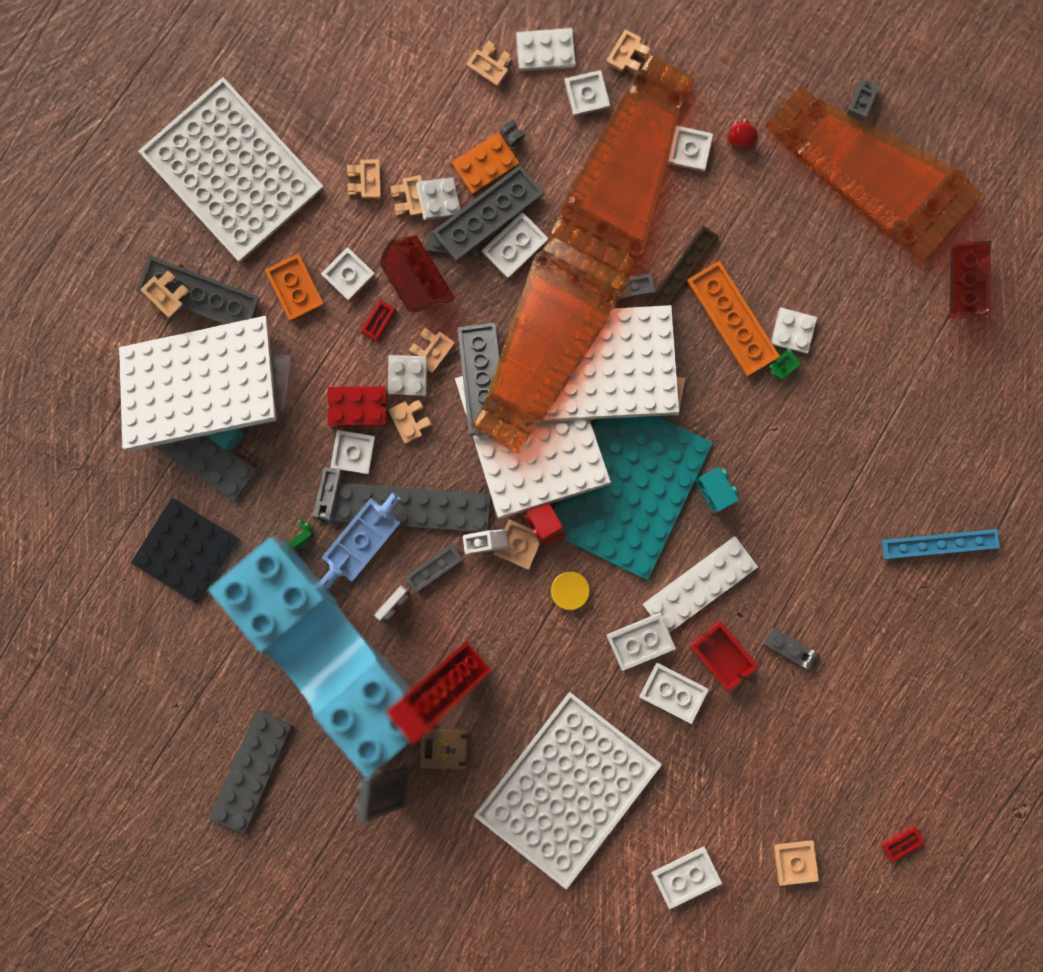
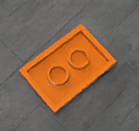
[452,132,519,195]
[265,253,324,322]

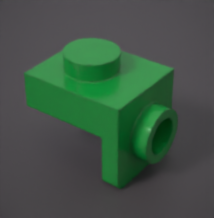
[769,349,802,380]
[288,520,314,550]

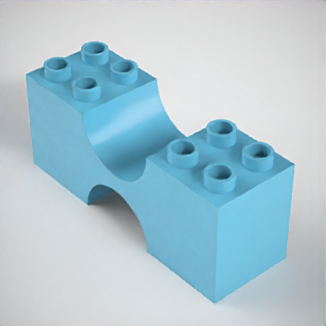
[208,537,411,778]

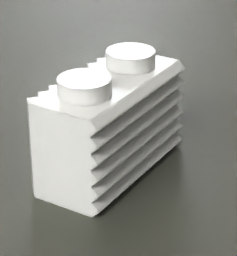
[463,529,508,554]

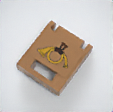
[419,728,468,770]

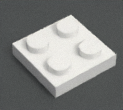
[564,70,610,117]
[667,126,713,172]
[416,178,460,220]
[321,247,375,301]
[771,307,817,355]
[388,355,428,396]
[330,430,375,474]
[374,586,409,621]

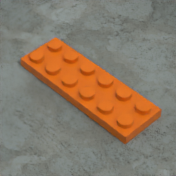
[686,260,780,377]

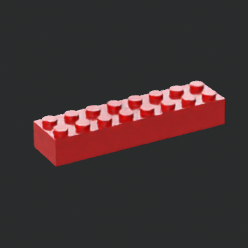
[385,641,492,744]

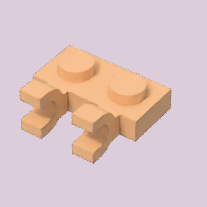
[607,29,650,76]
[466,41,511,87]
[347,159,381,199]
[391,175,423,217]
[140,271,189,318]
[409,328,455,374]
[388,400,432,444]

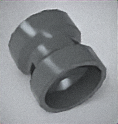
[499,120,525,147]

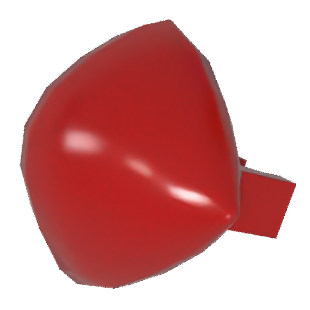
[727,118,758,149]

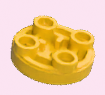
[551,572,590,610]

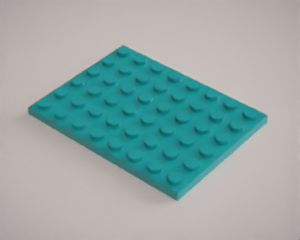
[553,416,713,580]

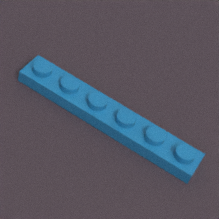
[881,529,1000,559]

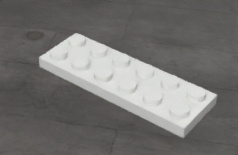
[642,536,758,633]

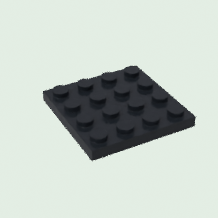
[130,497,238,603]

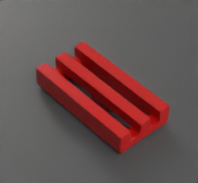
[360,299,396,342]
[880,825,925,863]

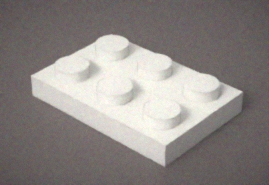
[516,28,575,71]
[482,212,549,279]
[607,613,676,671]
[639,662,709,724]
[652,846,722,910]

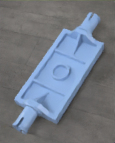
[320,492,402,589]

